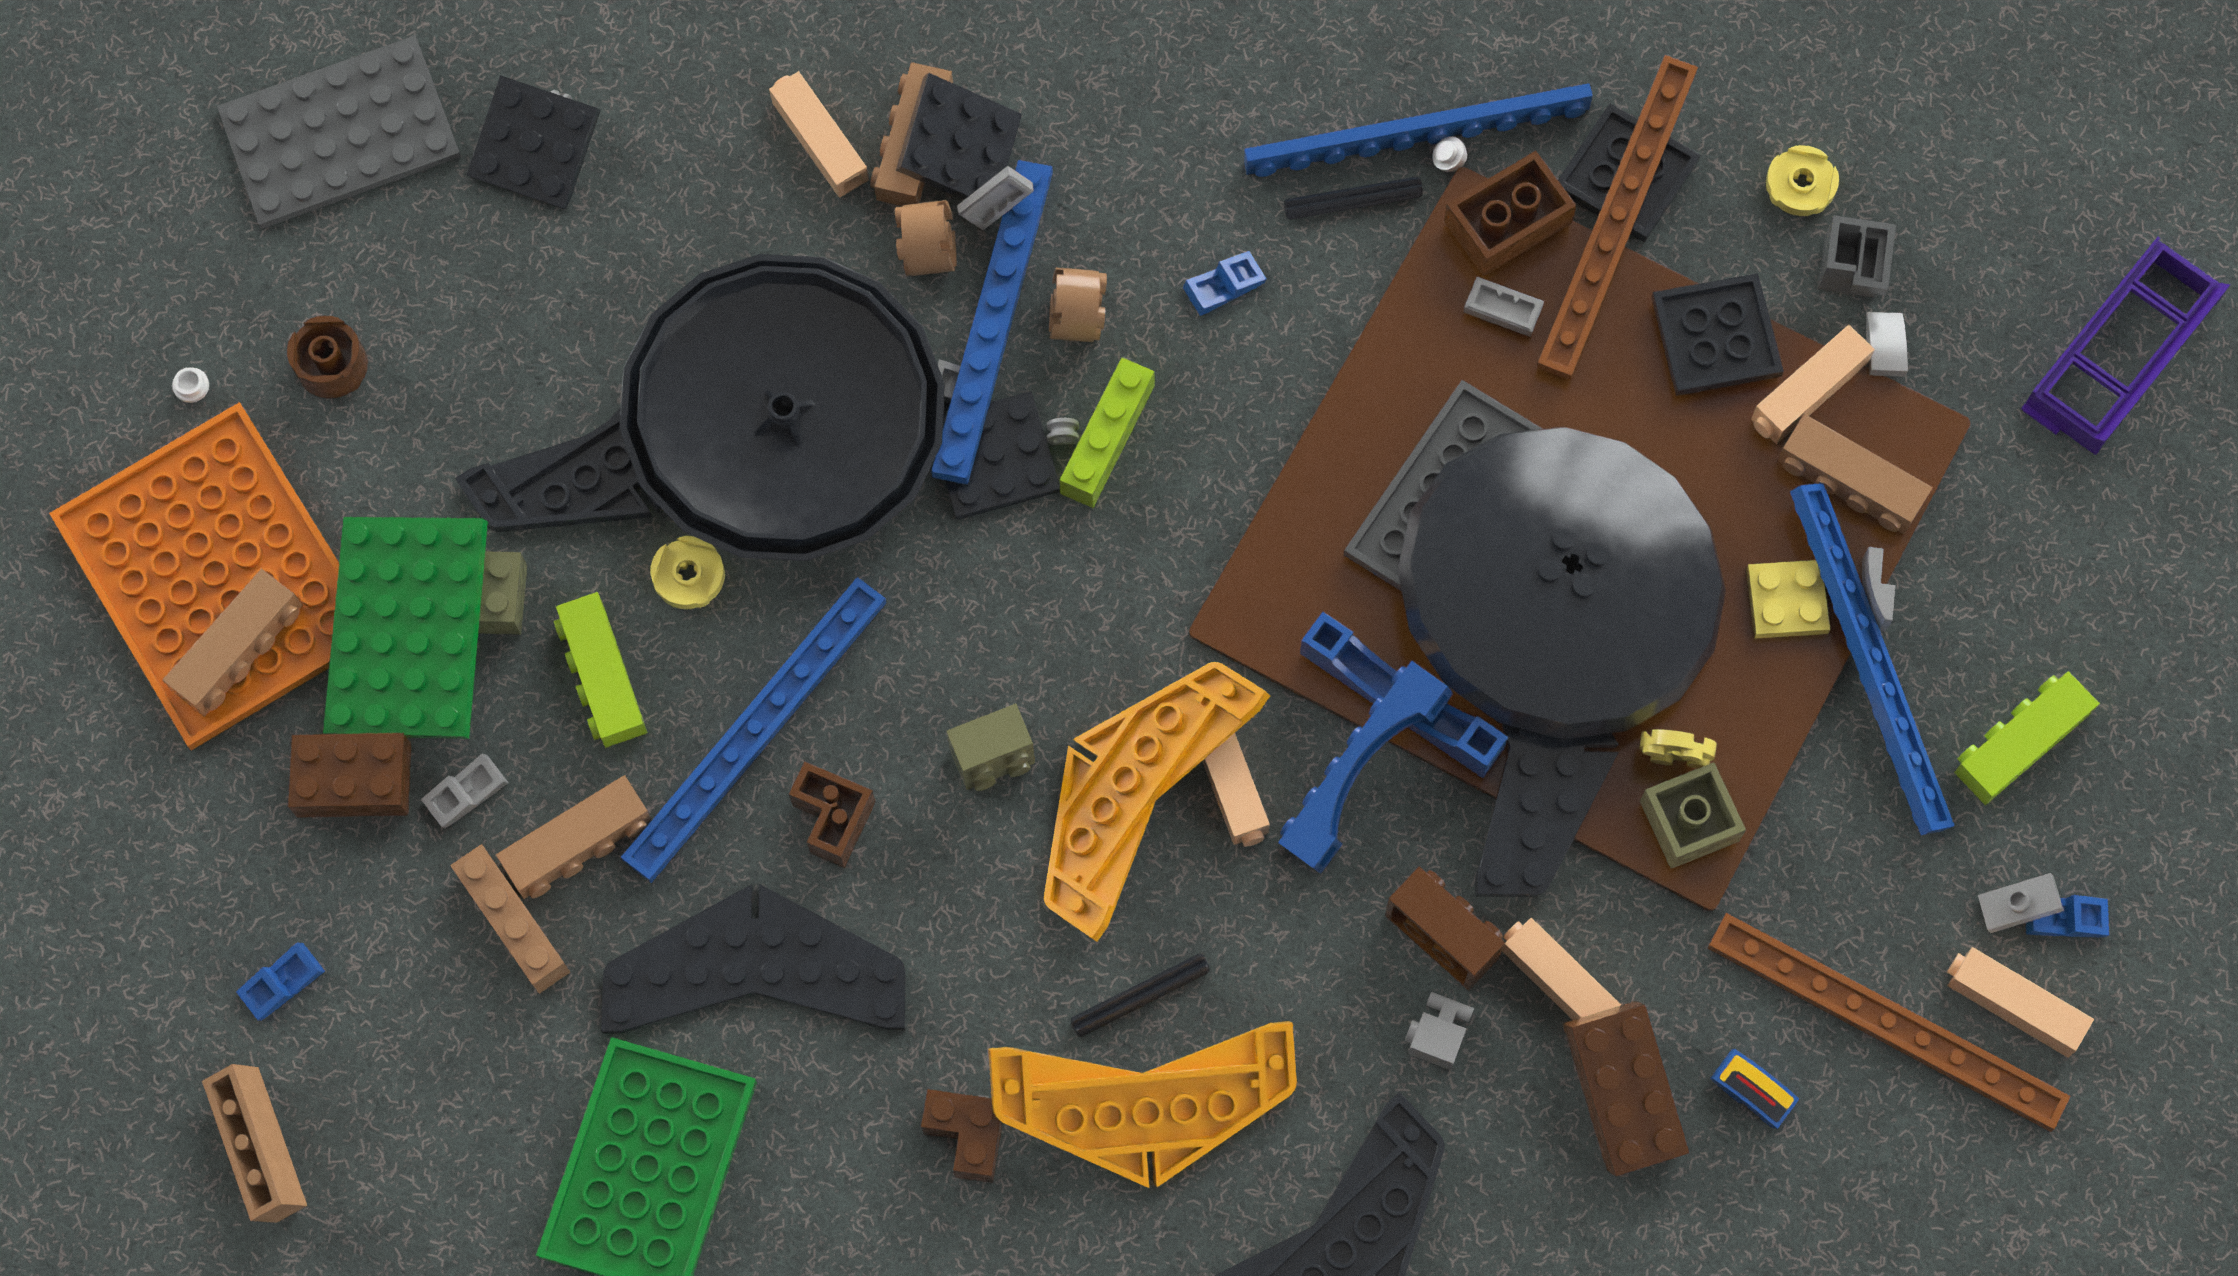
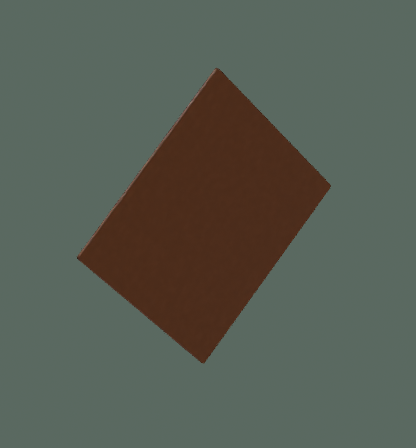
[1189,167,1970,911]

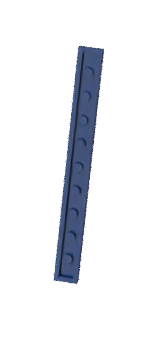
[1244,83,1593,177]
[931,160,1053,485]
[1790,483,1955,836]
[621,577,887,883]

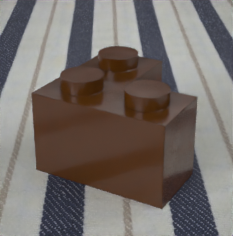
[789,761,876,868]
[921,1089,1003,1183]

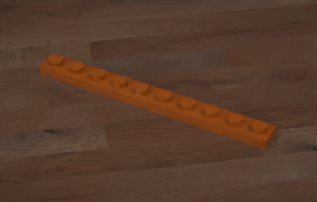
[1537,55,1698,380]
[1707,913,2071,1132]

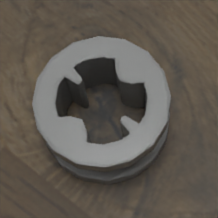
[1047,417,1079,445]

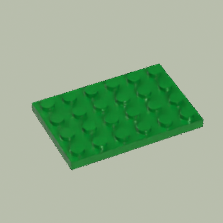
[323,517,488,739]
[536,1037,757,1276]

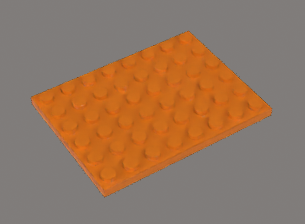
[49,402,339,751]

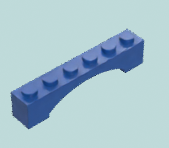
[1300,612,1508,778]
[1278,661,1454,874]

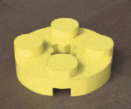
[1766,145,1839,216]
[650,536,725,609]
[1639,730,1717,769]

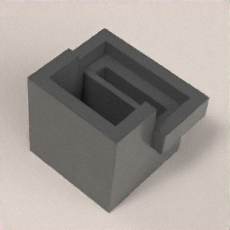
[1818,215,1896,298]

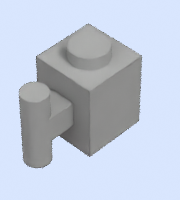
[1404,992,1474,1070]

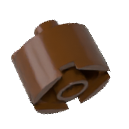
[287,316,368,398]

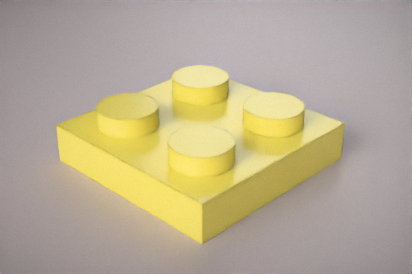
[1746,560,1830,639]

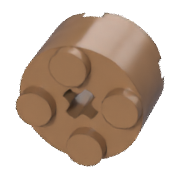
[895,200,957,276]
[1049,267,1107,342]

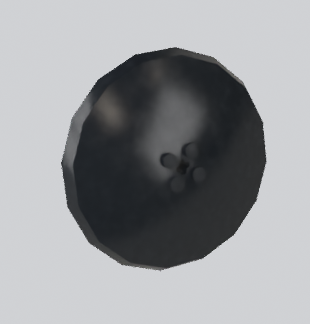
[619,254,945,561]
[1398,427,1726,739]

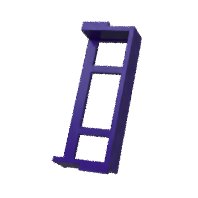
[2021,237,2230,455]

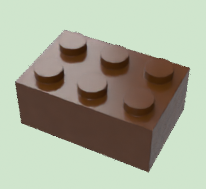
[1444,151,1576,276]
[288,733,411,818]
[1385,866,1505,991]

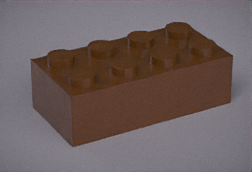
[1563,1001,1689,1176]

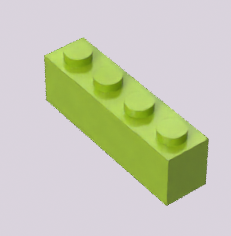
[1059,357,1155,508]
[553,592,648,748]
[1954,671,2100,805]

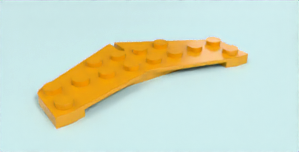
[1044,662,1270,942]
[988,1021,1297,1188]

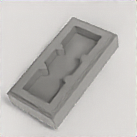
[957,166,1034,230]
[1464,277,1544,337]
[1978,873,2064,933]

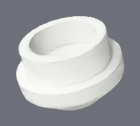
[1432,137,1467,172]
[172,368,209,403]

